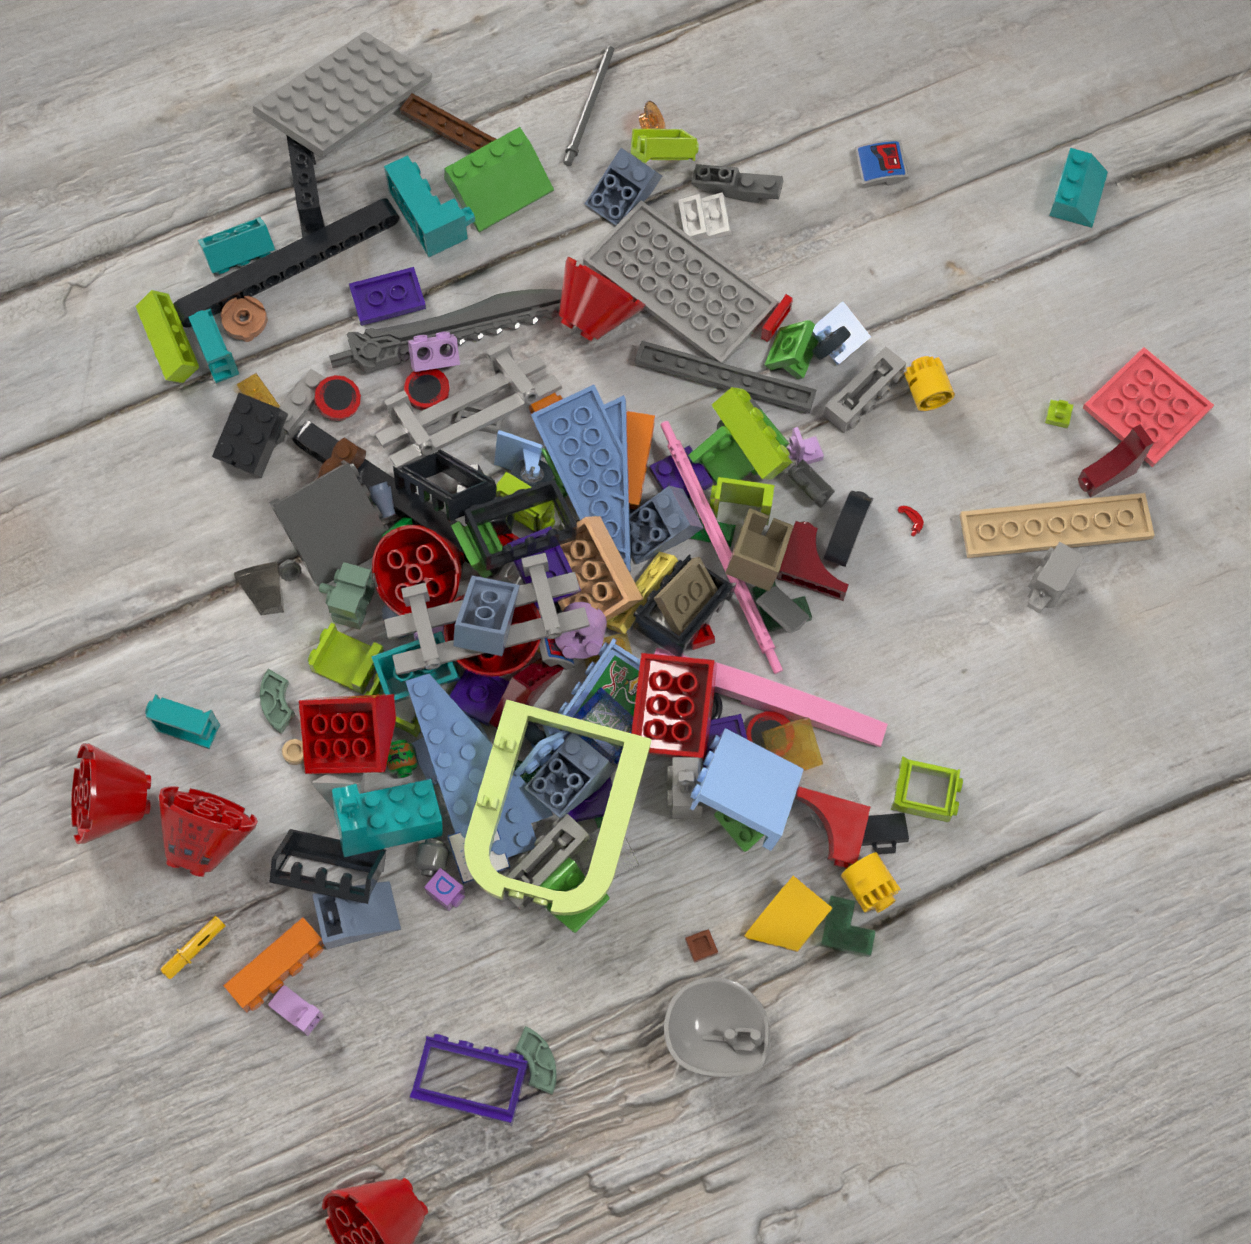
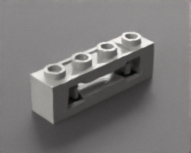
[823,346,906,433]
[503,814,592,910]

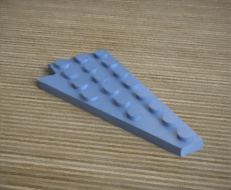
[531,384,631,573]
[405,674,553,858]

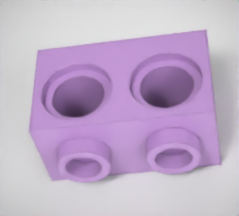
[408,332,460,372]

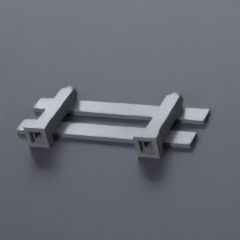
[375,341,563,469]
[384,553,590,675]

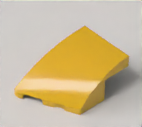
[744,875,832,952]

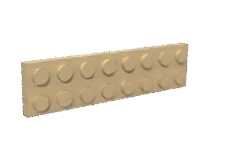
[959,493,1155,558]

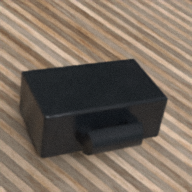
[861,813,909,855]

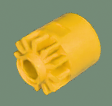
[904,356,955,411]
[841,852,901,913]

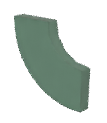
[260,669,295,734]
[515,1026,557,1095]

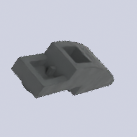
[691,164,784,203]

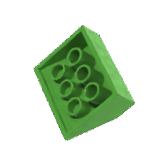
[444,127,554,233]

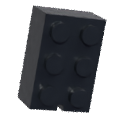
[212,392,288,478]

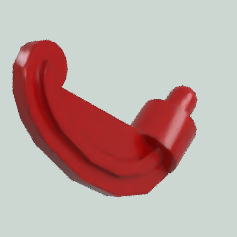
[898,505,924,537]

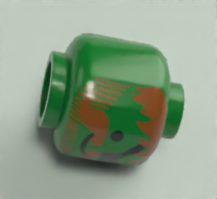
[386,740,418,778]

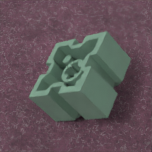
[319,562,376,630]

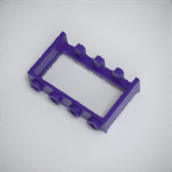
[409,1034,528,1126]

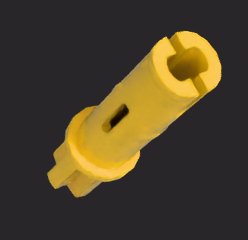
[160,916,226,979]

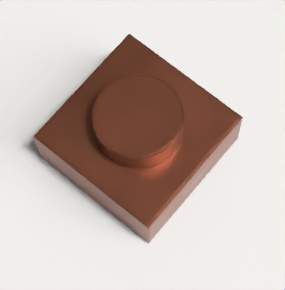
[685,929,718,963]

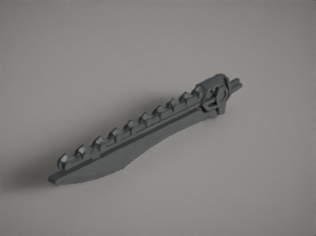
[329,289,562,374]

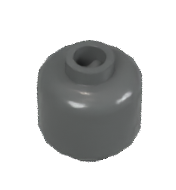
[414,839,449,877]

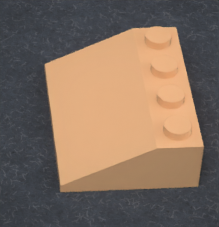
[558,516,643,621]

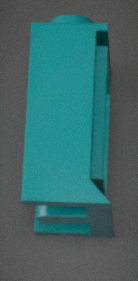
[189,309,239,383]
[145,694,220,749]

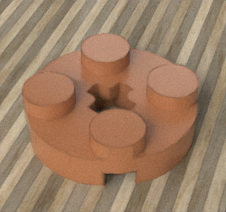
[221,296,268,342]

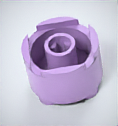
[555,602,607,659]

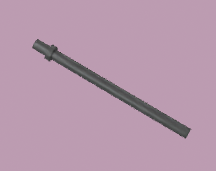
[563,46,615,166]

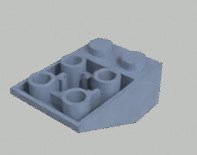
[585,148,663,225]
[630,486,703,564]
[524,733,615,819]
[312,881,401,950]

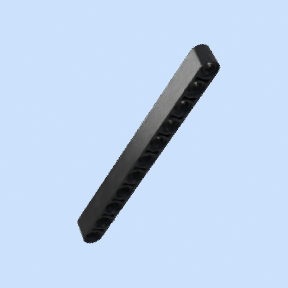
[173,198,400,328]
[291,420,501,578]

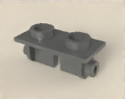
[788,459,835,508]

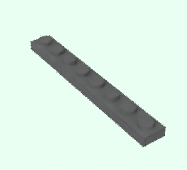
[635,341,817,413]

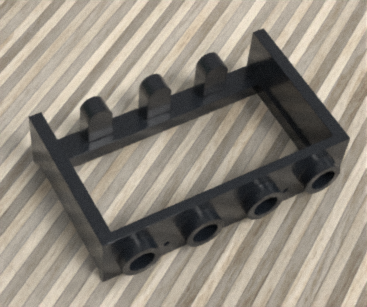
[286,135,325,238]
[393,449,497,522]
[465,479,577,571]
[633,554,737,657]
[269,829,387,904]

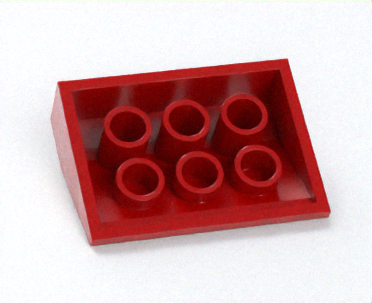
[631,653,717,762]
[299,694,396,774]

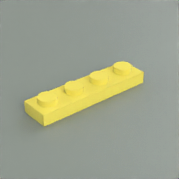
[607,552,679,634]

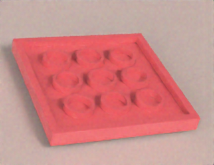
[1083,347,1214,467]

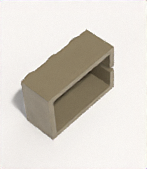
[725,508,793,591]

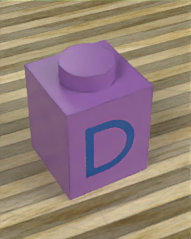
[424,868,465,911]

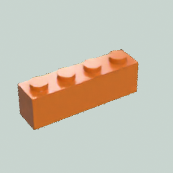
[627,411,655,510]
[223,917,325,1013]

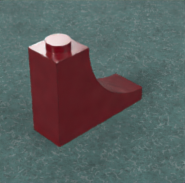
[1078,424,1154,498]
[776,521,849,601]
[489,657,564,730]

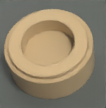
[282,739,304,765]

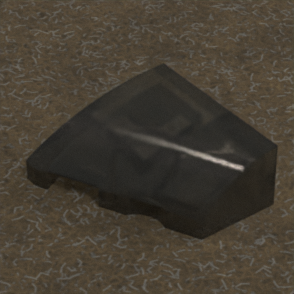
[234,562,284,615]

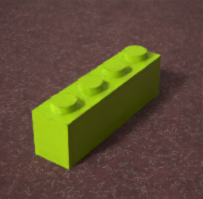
[135,290,200,383]
[711,387,793,480]

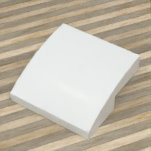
[678,192,732,240]

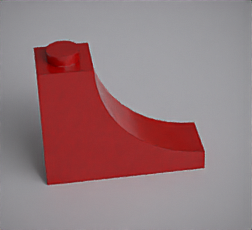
[794,786,871,869]

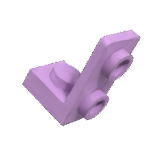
[787,427,824,467]
[268,985,324,1036]

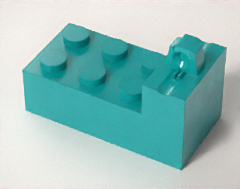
[384,155,475,257]
[332,779,443,857]

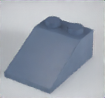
[453,576,520,656]

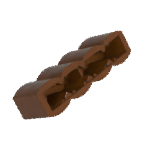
[313,437,366,481]

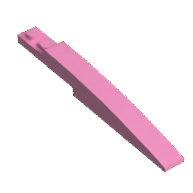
[655,647,888,748]

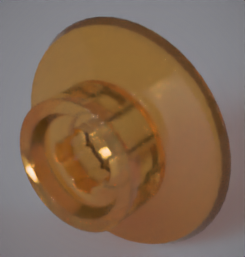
[639,101,666,129]

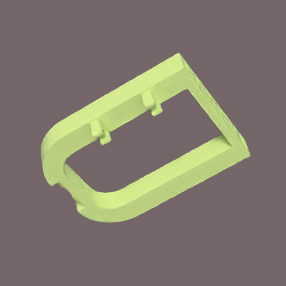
[464,700,652,916]

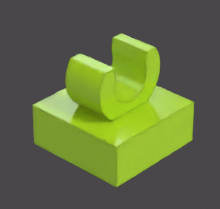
[1045,399,1073,429]

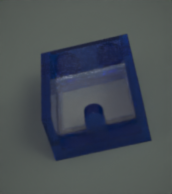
[573,687,633,764]

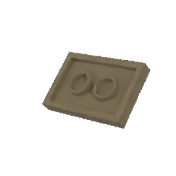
[654,557,718,636]

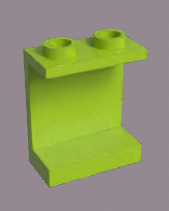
[710,477,775,525]
[308,623,384,695]

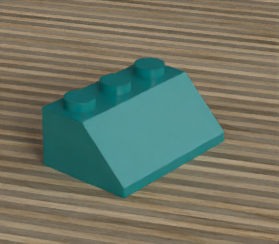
[1049,148,1108,228]
[198,217,276,274]
[372,631,460,703]

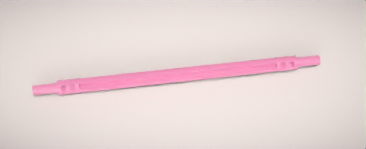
[660,421,783,674]

